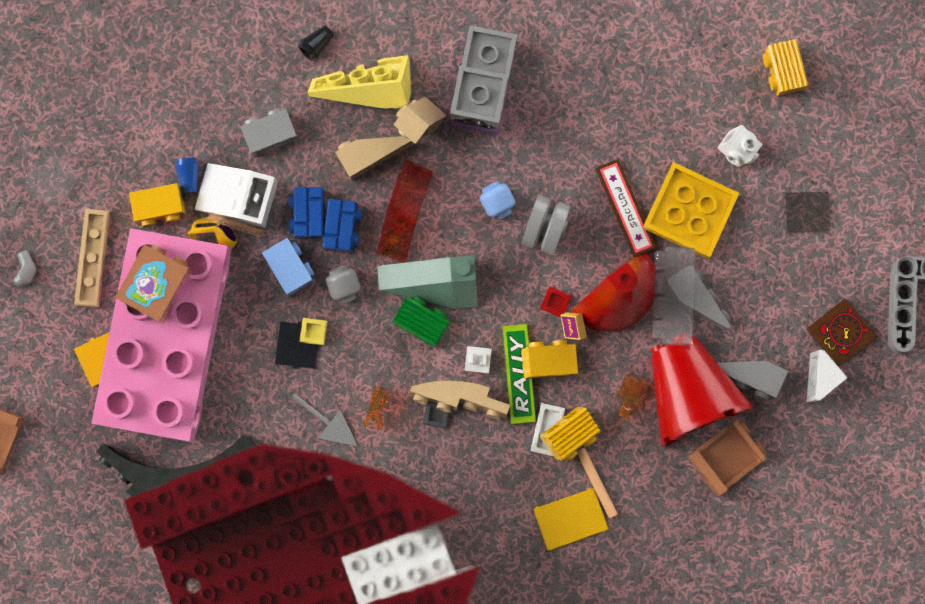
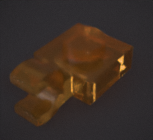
[616,374,648,420]
[364,385,389,430]

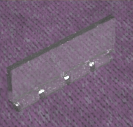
[652,247,695,345]

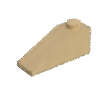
[335,136,414,181]

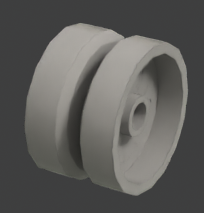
[521,194,571,256]

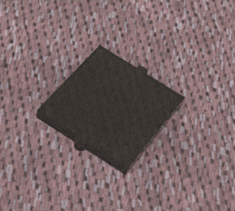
[784,192,832,233]

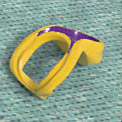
[187,216,237,249]

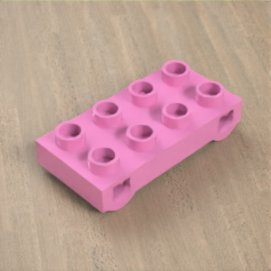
[91,228,232,442]

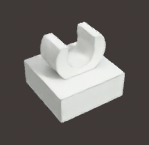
[465,346,492,374]

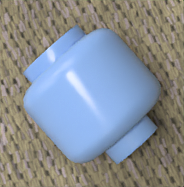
[480,181,515,219]

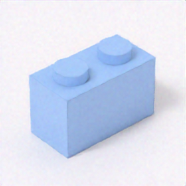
[262,238,315,297]

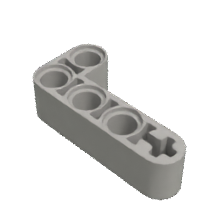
[888,256,925,354]

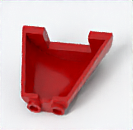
[651,333,753,447]

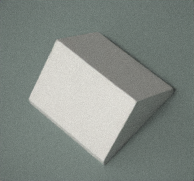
[806,350,847,403]

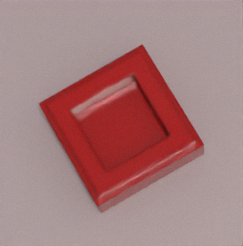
[540,286,572,318]

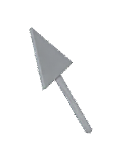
[292,394,358,446]

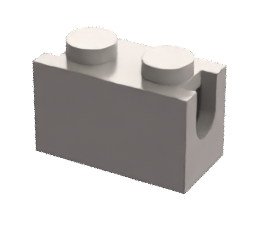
[240,108,298,157]

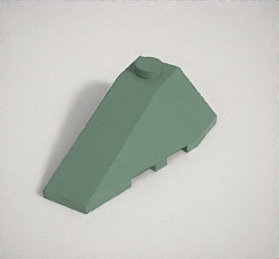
[377,256,478,309]

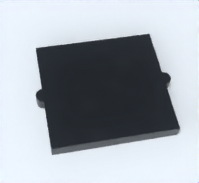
[275,321,318,369]

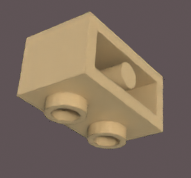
[393,97,447,144]

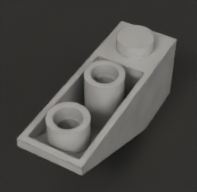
[664,265,731,331]
[718,361,788,401]

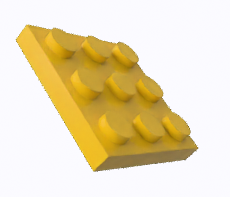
[642,162,739,259]

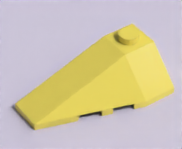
[308,55,411,109]

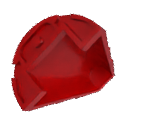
[570,253,657,332]

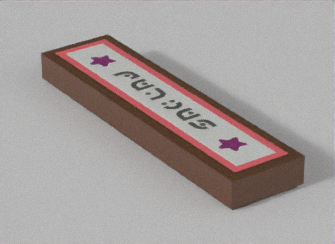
[595,159,656,258]

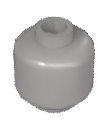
[325,265,361,303]

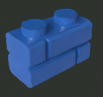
[289,187,325,239]
[322,199,362,253]

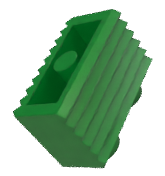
[392,296,450,348]

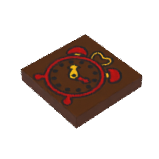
[806,298,877,367]

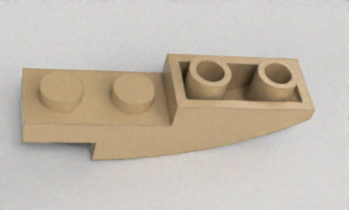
[410,381,510,420]

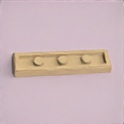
[74,209,110,308]

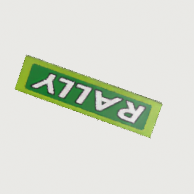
[503,324,536,424]

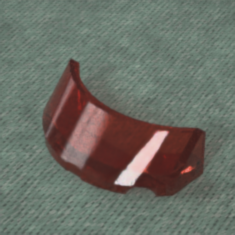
[376,160,434,263]

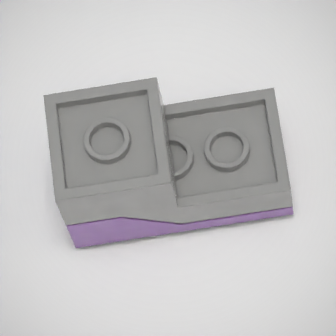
[450,26,517,135]

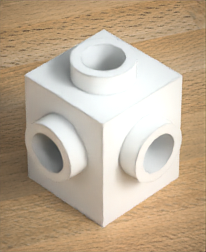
[717,125,763,167]

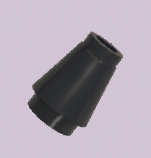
[298,25,334,60]

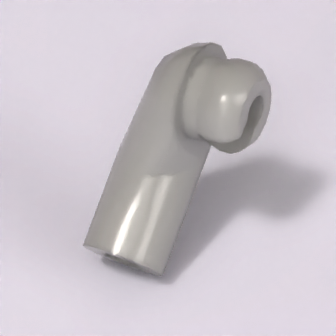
[14,250,36,287]

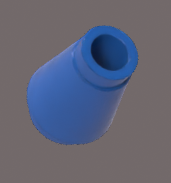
[175,157,199,193]

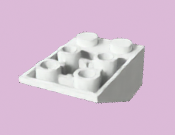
[195,163,278,228]

